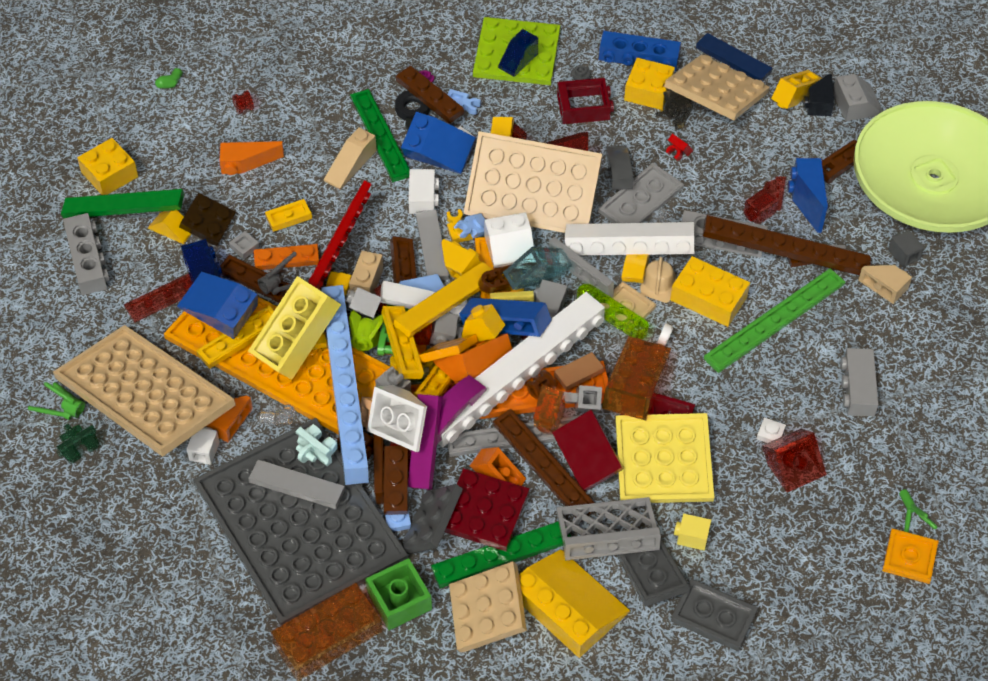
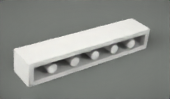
[565,222,694,255]

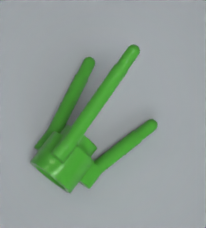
[28,382,85,420]

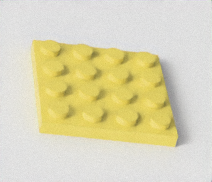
[615,413,714,503]

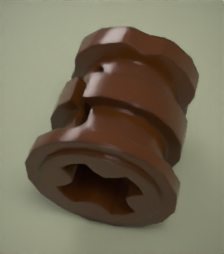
[526,370,557,399]

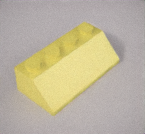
[248,276,341,380]

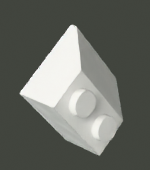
[484,212,536,268]

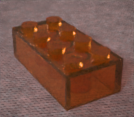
[602,336,671,421]
[271,583,382,681]

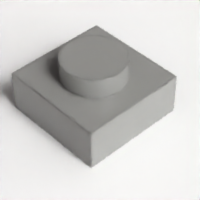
[229,231,260,259]

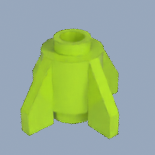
[349,310,383,351]

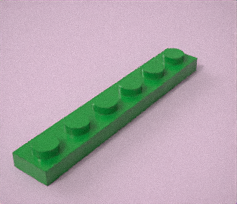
[431,522,571,589]

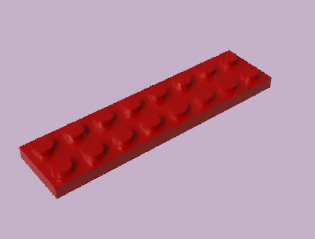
[307,180,372,290]

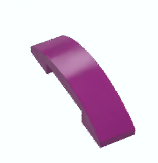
[437,375,487,445]

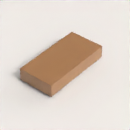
[554,352,604,391]

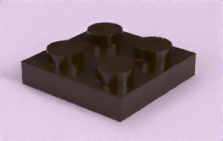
[179,192,236,246]

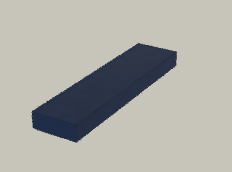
[696,33,772,82]

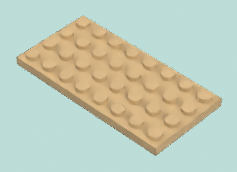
[53,325,235,457]

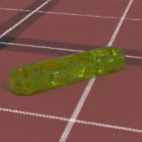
[577,284,649,340]

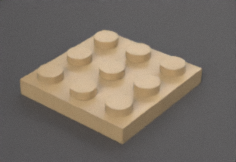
[449,562,527,652]

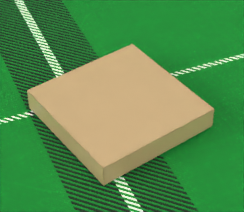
[600,281,656,334]

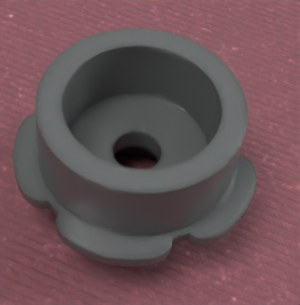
[571,65,590,80]

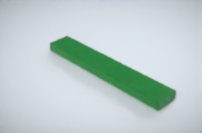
[350,89,410,183]
[61,189,185,218]

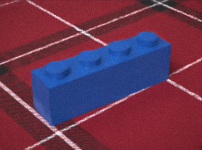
[459,298,552,337]

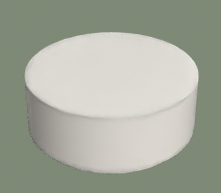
[657,323,673,346]

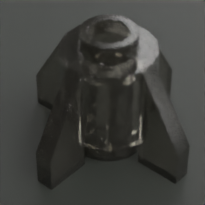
[655,89,693,130]

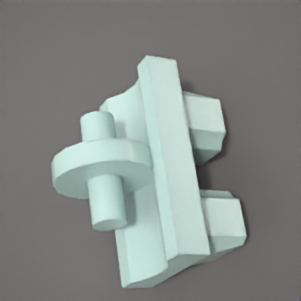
[295,424,337,466]

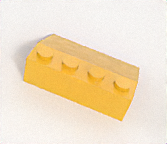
[519,549,630,658]

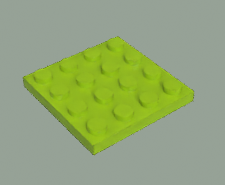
[473,17,560,85]

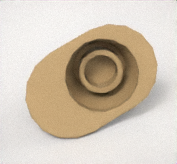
[640,257,676,303]

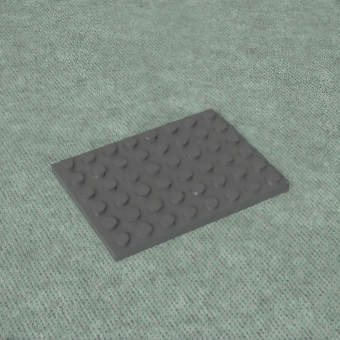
[193,418,408,627]

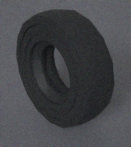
[395,90,430,121]

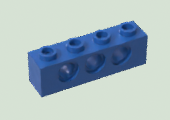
[599,31,681,72]

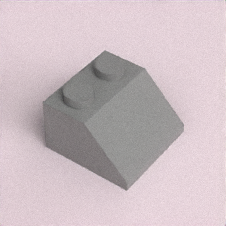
[833,74,883,121]

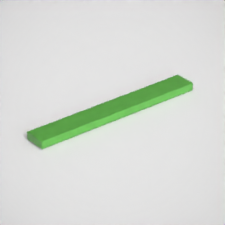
[704,268,845,373]

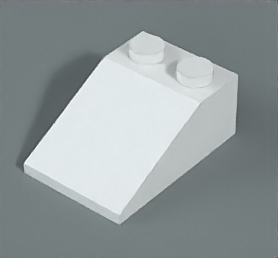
[367,385,427,452]

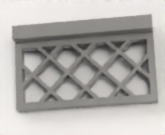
[556,497,661,561]

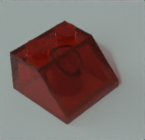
[762,429,827,492]

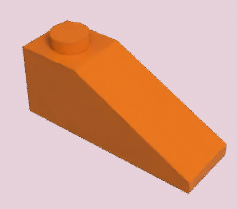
[219,141,284,175]

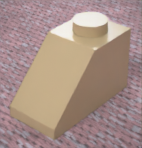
[858,265,912,304]

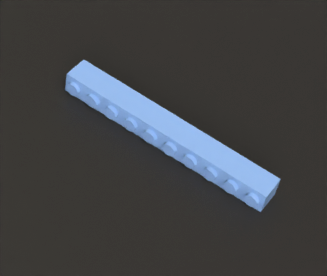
[321,285,369,485]

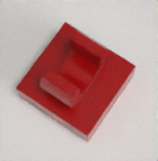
[666,133,693,161]

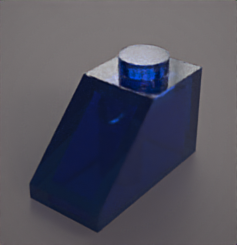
[498,29,539,77]

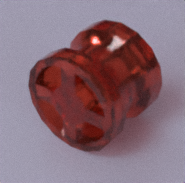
[232,90,254,114]

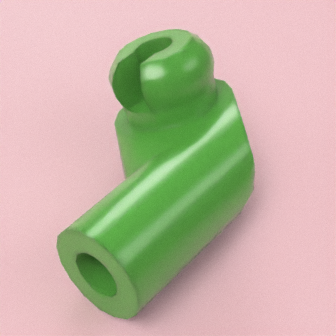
[155,68,183,89]

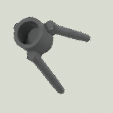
[258,252,309,295]

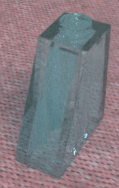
[503,247,572,290]

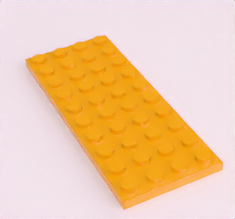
[164,275,390,435]

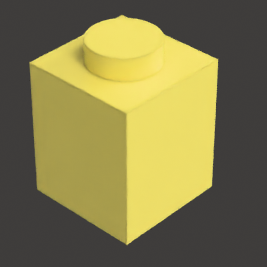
[674,513,711,551]

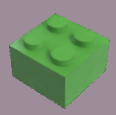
[366,558,432,630]

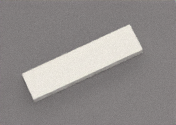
[380,280,467,320]

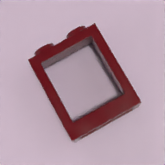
[557,78,614,124]

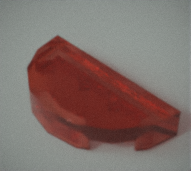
[762,176,786,211]

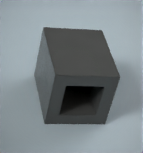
[888,230,924,268]

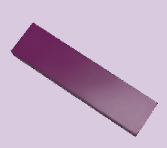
[408,394,442,490]

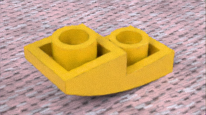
[621,254,650,283]

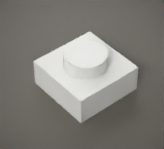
[757,417,786,446]

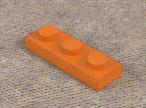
[254,244,319,270]

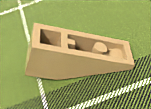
[324,127,377,190]

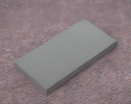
[598,163,684,223]

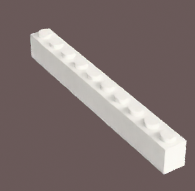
[438,292,605,447]

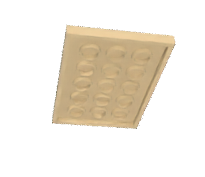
[463,131,603,233]

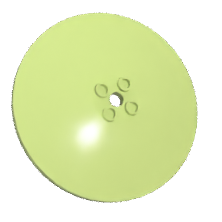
[853,101,988,233]

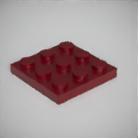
[445,468,530,551]

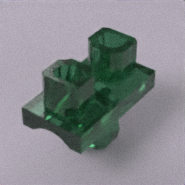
[56,423,100,464]

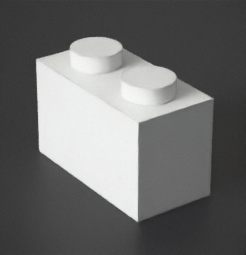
[409,169,439,214]

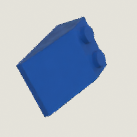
[401,112,476,174]
[788,158,828,233]
[177,271,258,339]

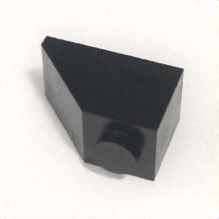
[803,74,834,116]

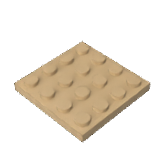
[664,54,770,120]

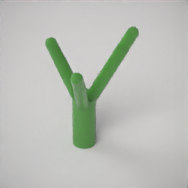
[899,489,937,533]

